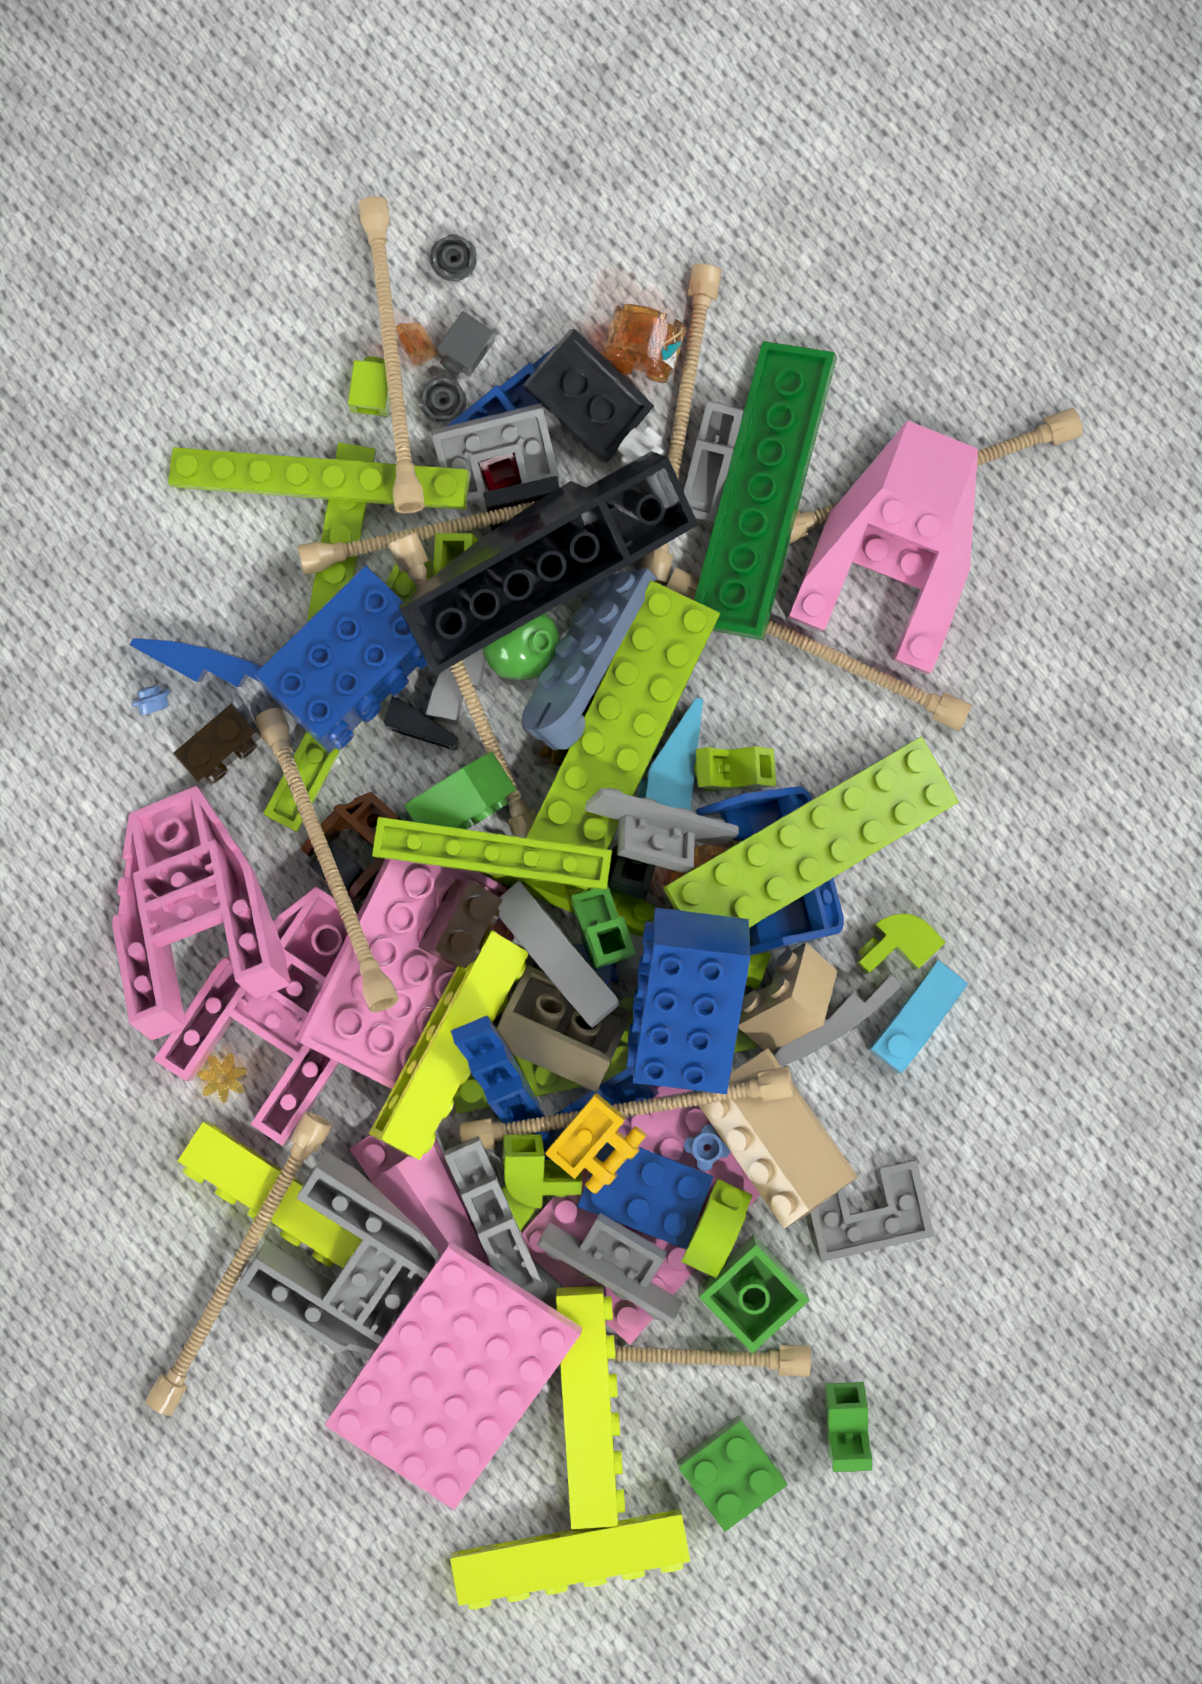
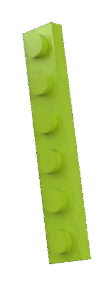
[307,442,376,622]
[372,817,612,890]

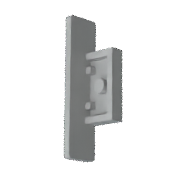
[585,788,739,873]
[537,1213,682,1324]

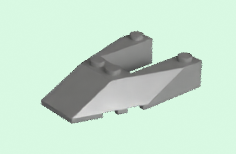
[237,1150,441,1359]

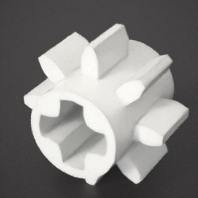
[618,426,665,466]

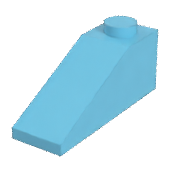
[638,698,703,810]
[867,960,968,1073]

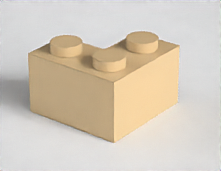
[738,943,837,1052]

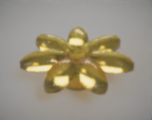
[197,1053,247,1103]

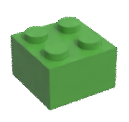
[404,751,516,830]
[697,1234,810,1353]
[677,1415,788,1532]

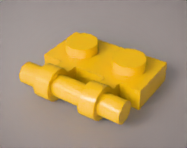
[545,1093,647,1194]

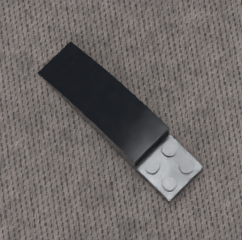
[398,451,698,676]

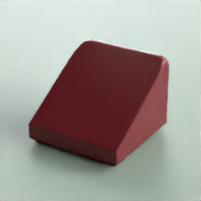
[478,452,522,491]

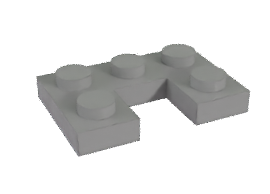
[431,403,560,501]
[810,1160,934,1262]

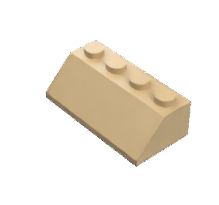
[698,1048,858,1229]

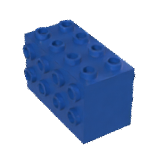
[254,565,427,754]
[626,907,750,1094]

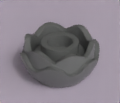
[431,234,477,281]
[419,378,467,424]

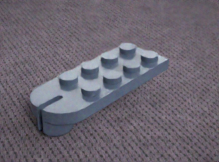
[521,568,657,750]

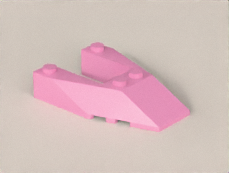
[787,421,978,674]
[112,785,291,1041]
[153,887,358,1146]

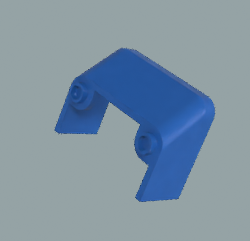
[696,786,844,956]

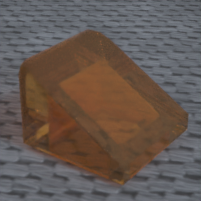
[396,323,438,367]

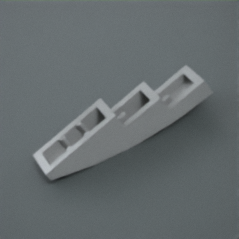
[498,881,622,1028]
[773,975,902,1066]
[443,1136,544,1293]

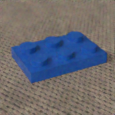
[577,1142,714,1249]

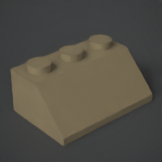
[497,965,632,1092]

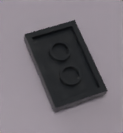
[522,329,654,463]

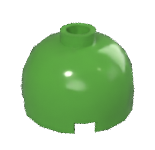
[483,613,560,681]

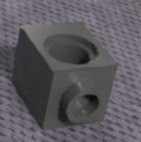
[437,311,495,377]

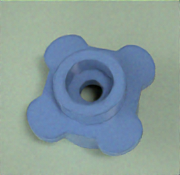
[131,685,170,715]
[684,1124,730,1171]

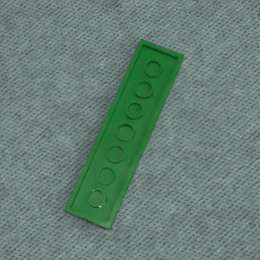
[694,341,837,641]

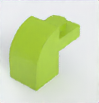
[694,746,776,791]
[856,914,946,974]
[502,1134,582,1208]
[681,1179,753,1278]

